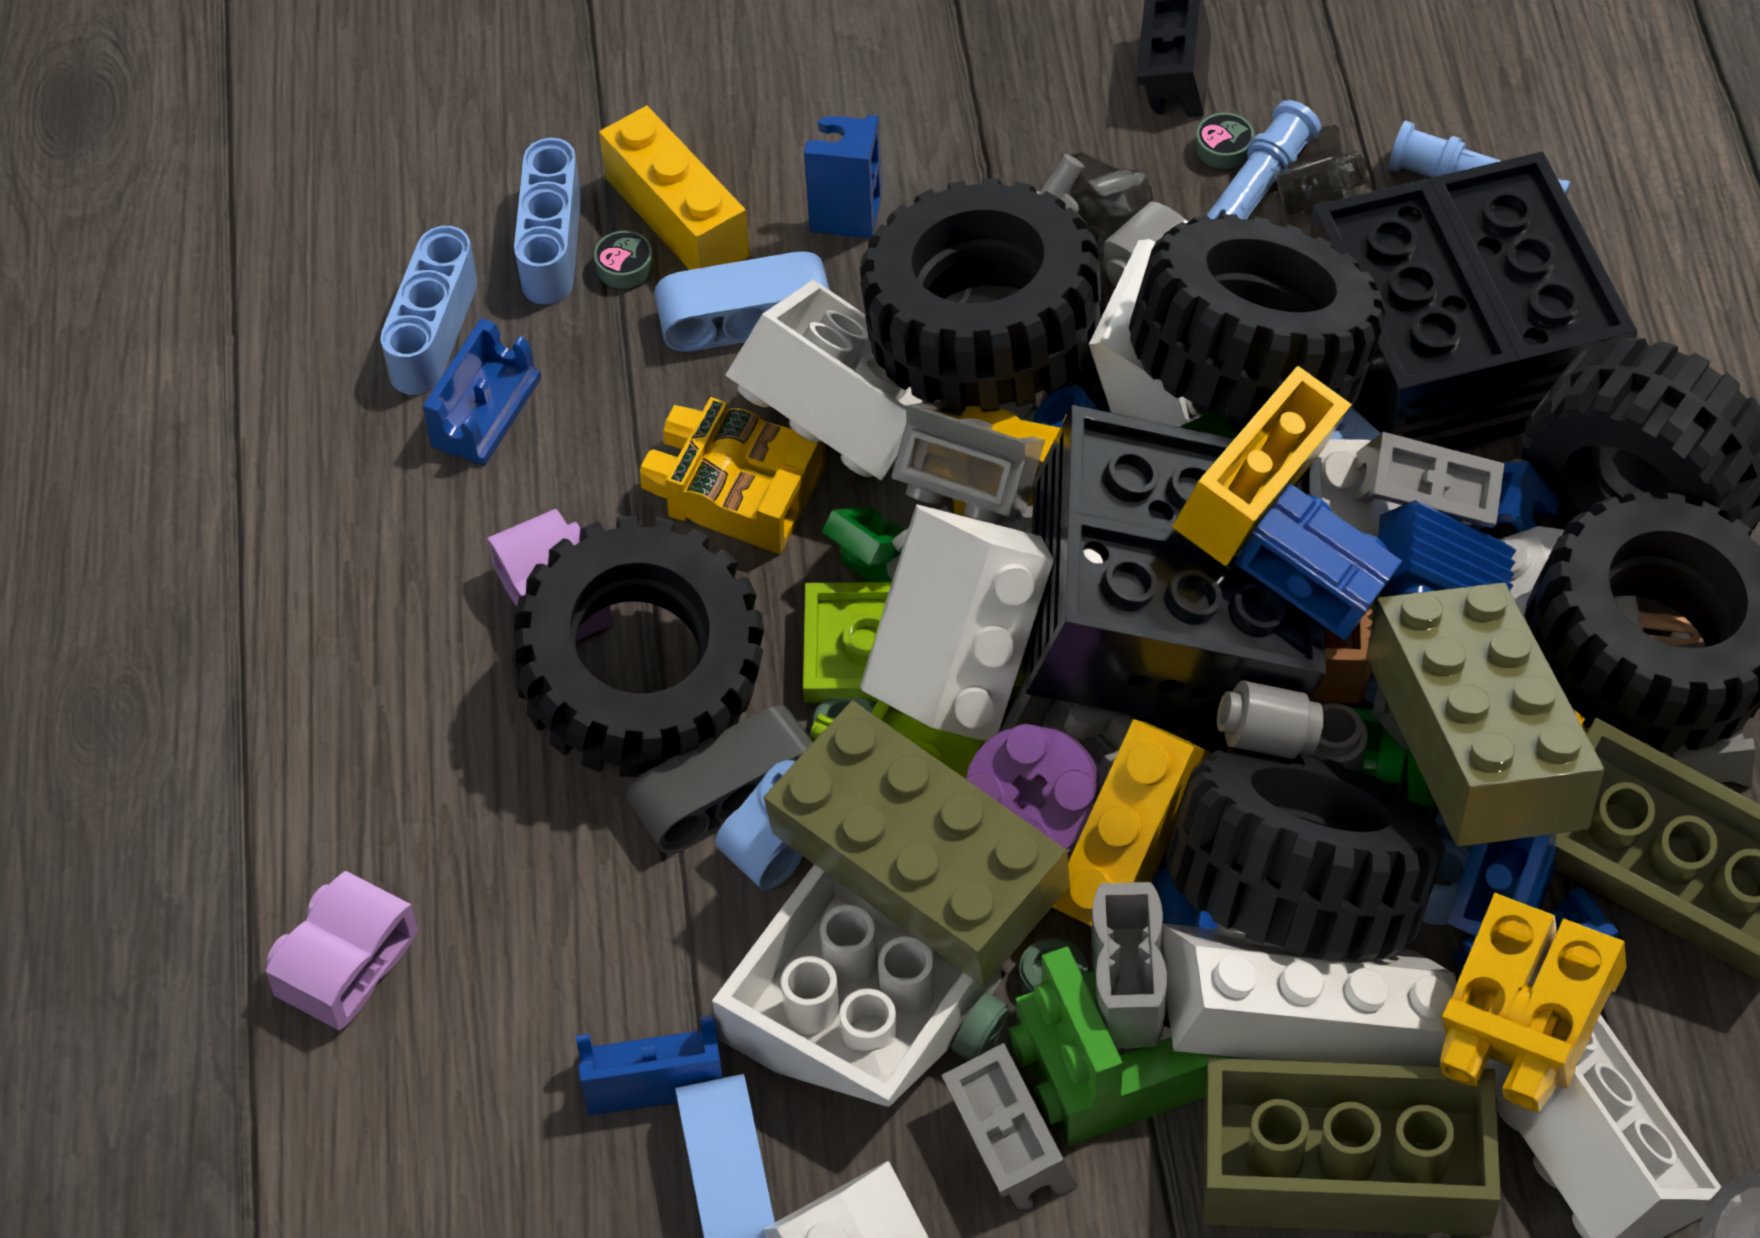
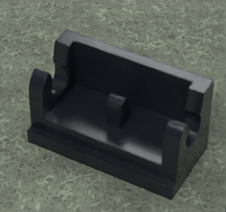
[1136,0,1211,117]

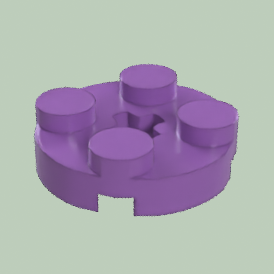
[966,724,1099,852]

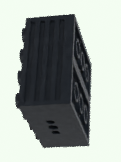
[1310,151,1638,450]
[1025,405,1326,733]

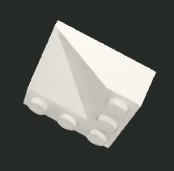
[725,280,944,480]
[712,864,1002,1107]

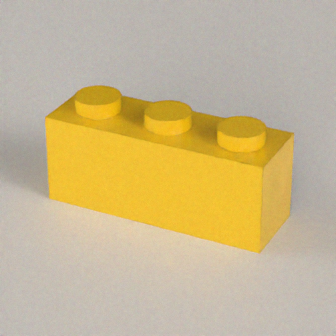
[599,105,750,270]
[1172,366,1352,566]
[1053,719,1211,926]

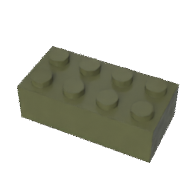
[1366,583,1604,847]
[763,700,1070,987]
[1555,718,1760,981]
[1203,1058,1501,1237]

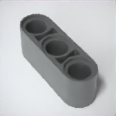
[626,705,813,854]

